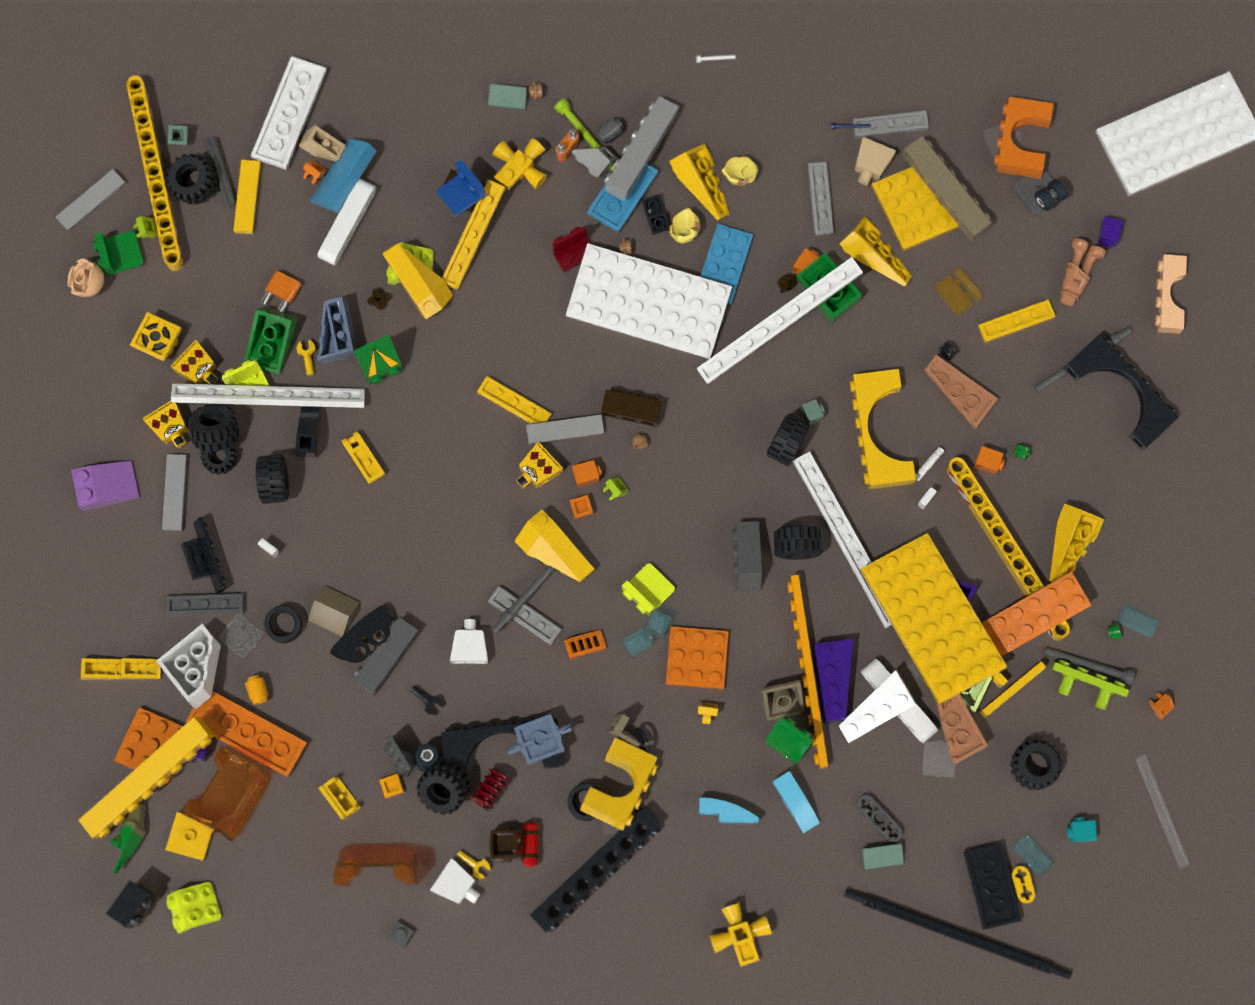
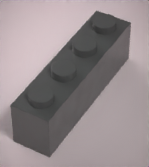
[354,617,420,696]

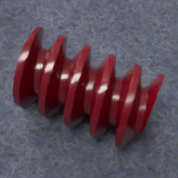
[470,768,511,812]

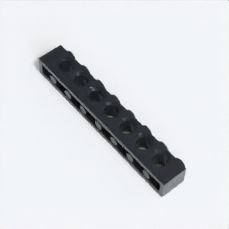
[530,806,662,933]

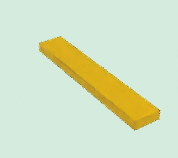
[442,179,506,290]

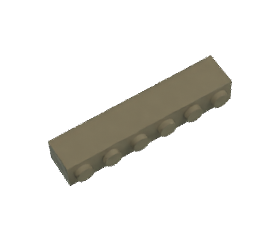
[902,136,991,241]

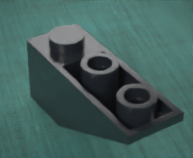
[295,406,321,458]

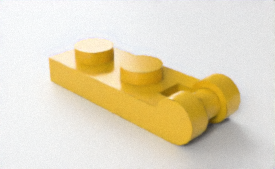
[341,431,385,485]

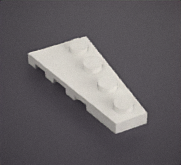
[839,670,916,743]

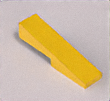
[81,658,161,680]

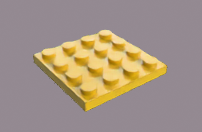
[872,167,959,251]

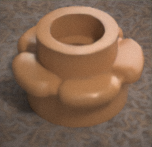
[528,82,542,100]
[619,238,632,255]

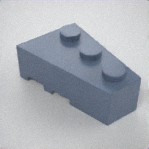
[317,297,358,365]

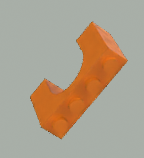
[994,97,1054,179]

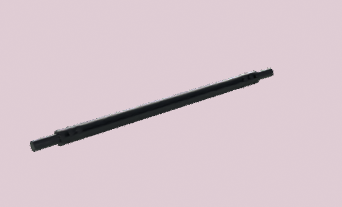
[844,889,1072,979]

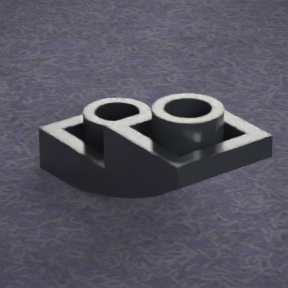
[641,194,670,235]

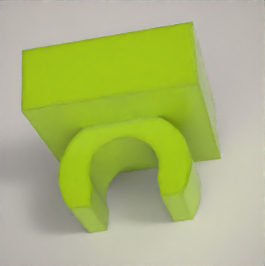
[133,216,158,238]
[603,476,629,500]

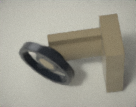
[606,714,651,753]

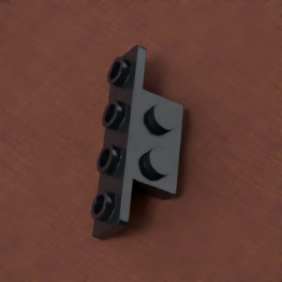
[181,517,226,594]

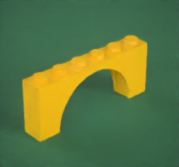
[849,369,916,489]

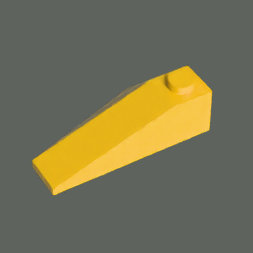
[669,144,730,220]
[840,216,912,286]
[382,243,453,319]
[1049,503,1104,582]
[515,510,594,582]

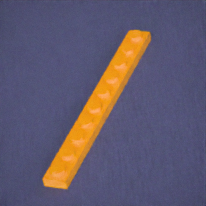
[787,575,828,769]

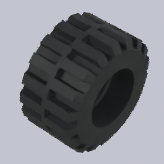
[166,153,218,205]
[188,403,239,452]
[767,414,810,466]
[255,454,289,504]
[774,525,823,560]
[1010,739,1063,790]
[416,760,471,815]

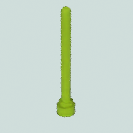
[554,98,614,171]

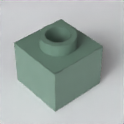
[167,125,187,146]
[801,399,825,425]

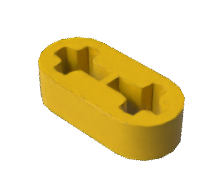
[1011,866,1035,904]

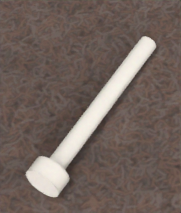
[696,55,736,63]

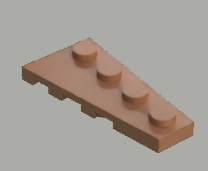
[924,355,998,430]
[934,694,988,765]

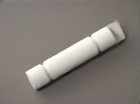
[915,447,944,481]

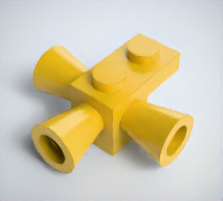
[493,138,547,191]
[709,903,772,967]

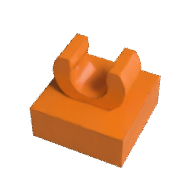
[303,160,328,184]
[1149,693,1175,720]

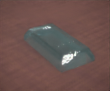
[1116,605,1159,639]
[1012,834,1053,877]

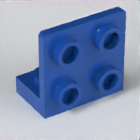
[436,159,487,216]

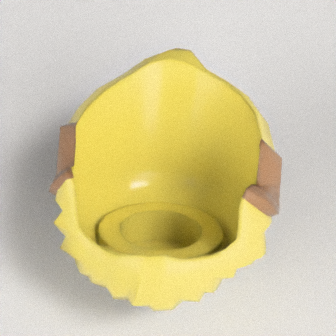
[722,155,758,186]
[669,208,700,244]

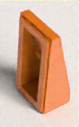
[564,630,607,660]

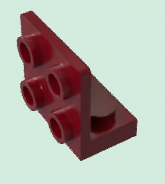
[552,226,591,273]

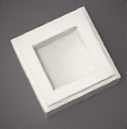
[918,487,937,510]
[258,539,279,558]

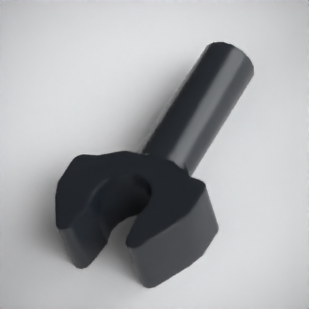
[410,685,443,716]

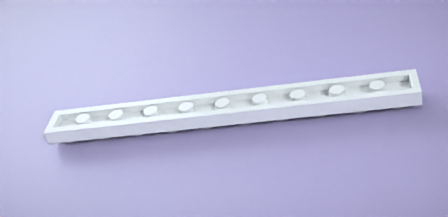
[697,257,863,384]
[171,383,365,408]
[793,452,892,629]

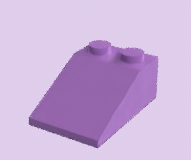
[71,461,140,511]

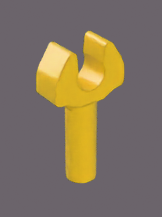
[296,340,316,376]
[456,850,491,879]

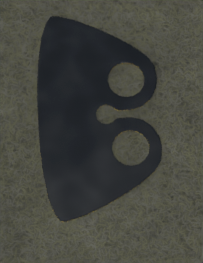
[330,605,390,663]

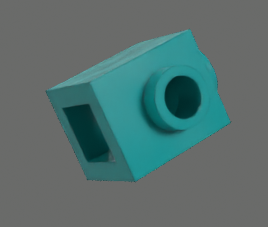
[1066,818,1097,843]

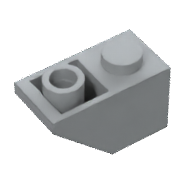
[572,146,618,178]

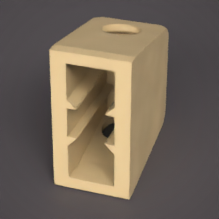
[855,137,896,186]

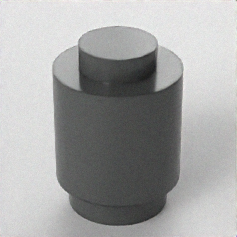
[595,117,623,144]

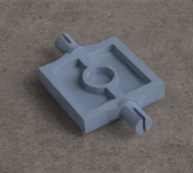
[507,714,572,765]

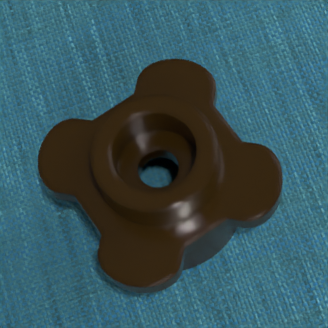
[777,274,796,293]
[367,288,390,310]

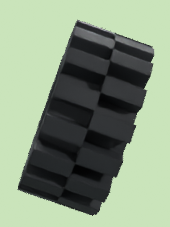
[200,446,237,475]

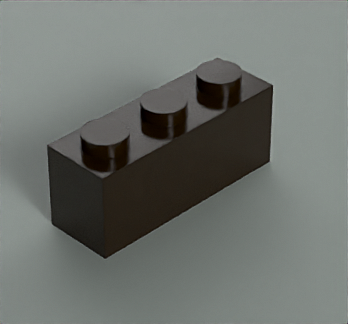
[601,388,662,427]

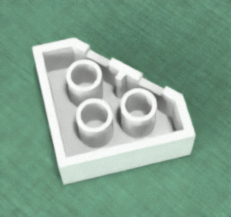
[157,624,221,709]

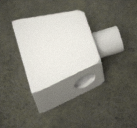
[450,619,488,664]
[430,858,481,904]

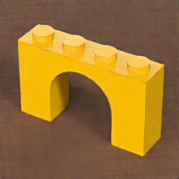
[580,738,658,831]

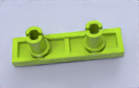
[1051,660,1129,710]

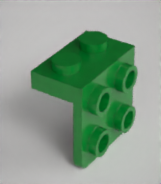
[93,231,144,276]

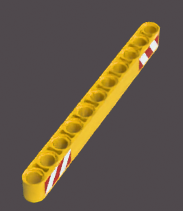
[127,76,183,271]
[947,457,1070,641]

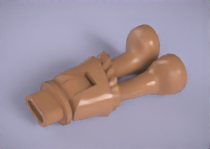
[1059,238,1106,307]

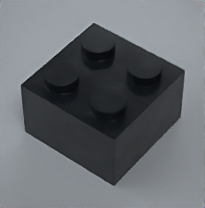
[106,880,155,929]

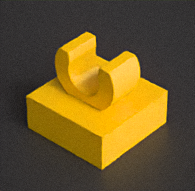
[698,702,718,724]

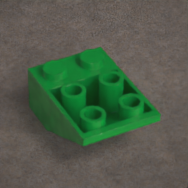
[764,717,813,765]

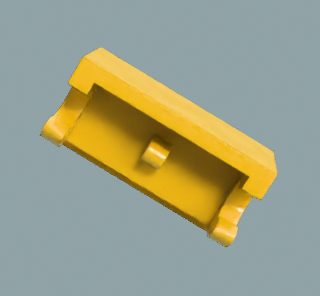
[319,776,361,821]

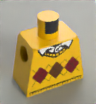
[171,340,219,385]
[143,401,188,448]
[516,442,563,489]

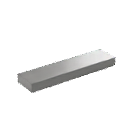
[852,110,929,139]
[808,162,834,236]
[56,169,126,232]
[526,415,604,445]
[162,454,187,531]
[488,586,562,646]

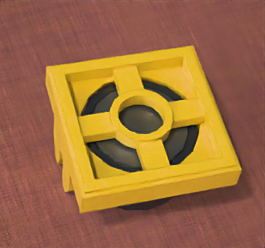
[130,312,182,362]

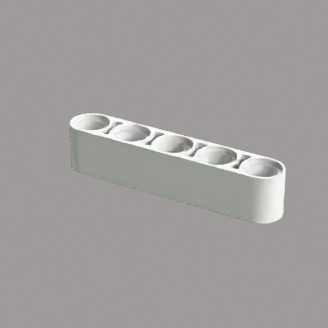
[317,178,377,266]
[860,658,938,744]

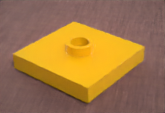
[165,812,215,861]

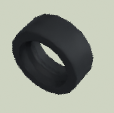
[264,605,302,644]
[568,783,601,821]

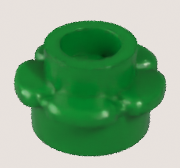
[1012,445,1031,460]
[1107,622,1122,641]

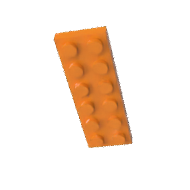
[981,572,1092,657]
[186,691,308,777]

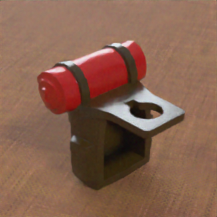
[490,822,539,868]

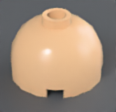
[67,258,104,298]

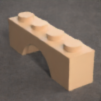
[1154,254,1187,334]

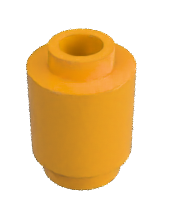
[245,675,269,705]

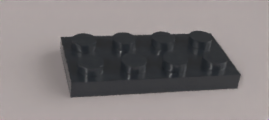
[963,843,1022,930]

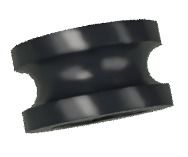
[938,342,957,361]

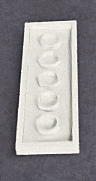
[251,56,327,170]

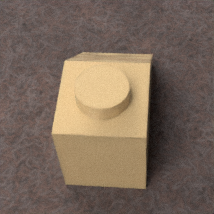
[299,125,346,162]

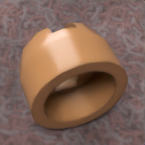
[632,434,648,449]

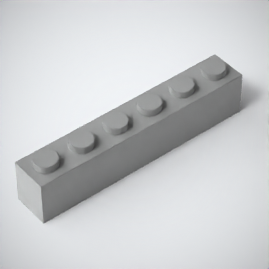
[604,96,679,201]

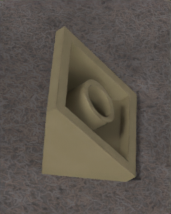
[308,586,360,637]
[760,680,805,721]

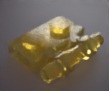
[934,268,983,317]

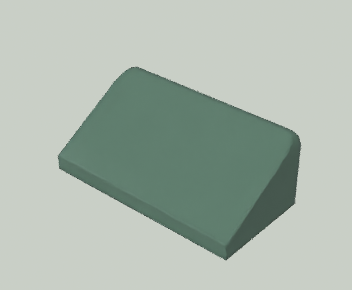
[488,84,527,110]
[862,844,904,870]

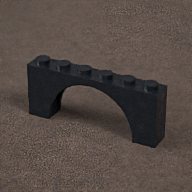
[1063,334,1179,451]
[441,716,564,774]

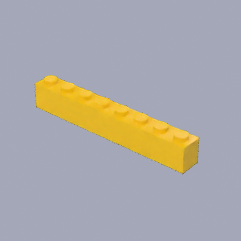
[78,717,215,839]

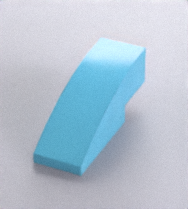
[772,771,820,833]
[699,797,759,823]

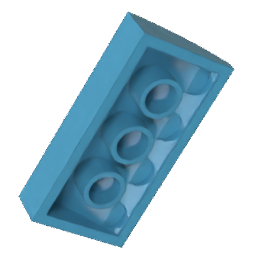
[310,139,376,213]

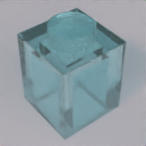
[646,610,671,638]
[622,628,653,659]

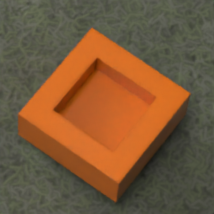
[569,495,593,520]

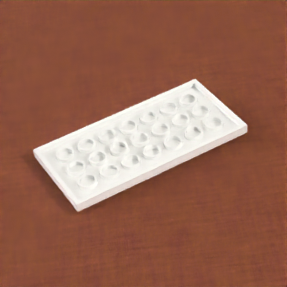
[1096,71,1255,196]
[565,243,732,359]

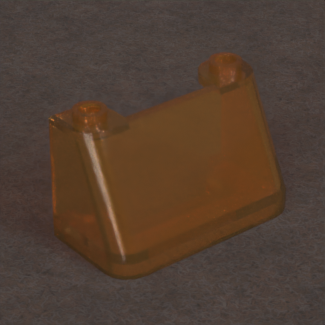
[181,745,271,841]
[333,845,418,887]

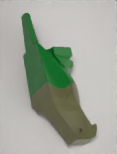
[110,803,146,874]

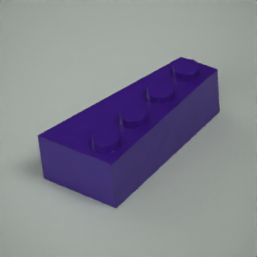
[813,639,853,724]

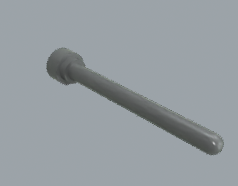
[1043,648,1136,686]

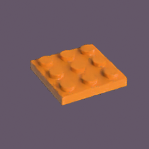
[666,626,728,690]
[114,707,183,785]

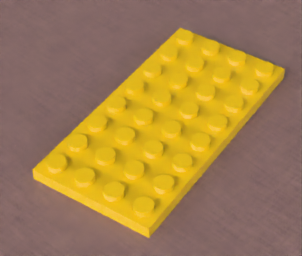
[860,533,1007,705]

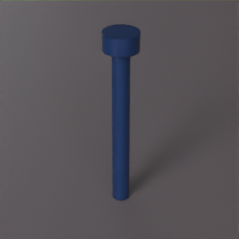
[831,122,871,130]

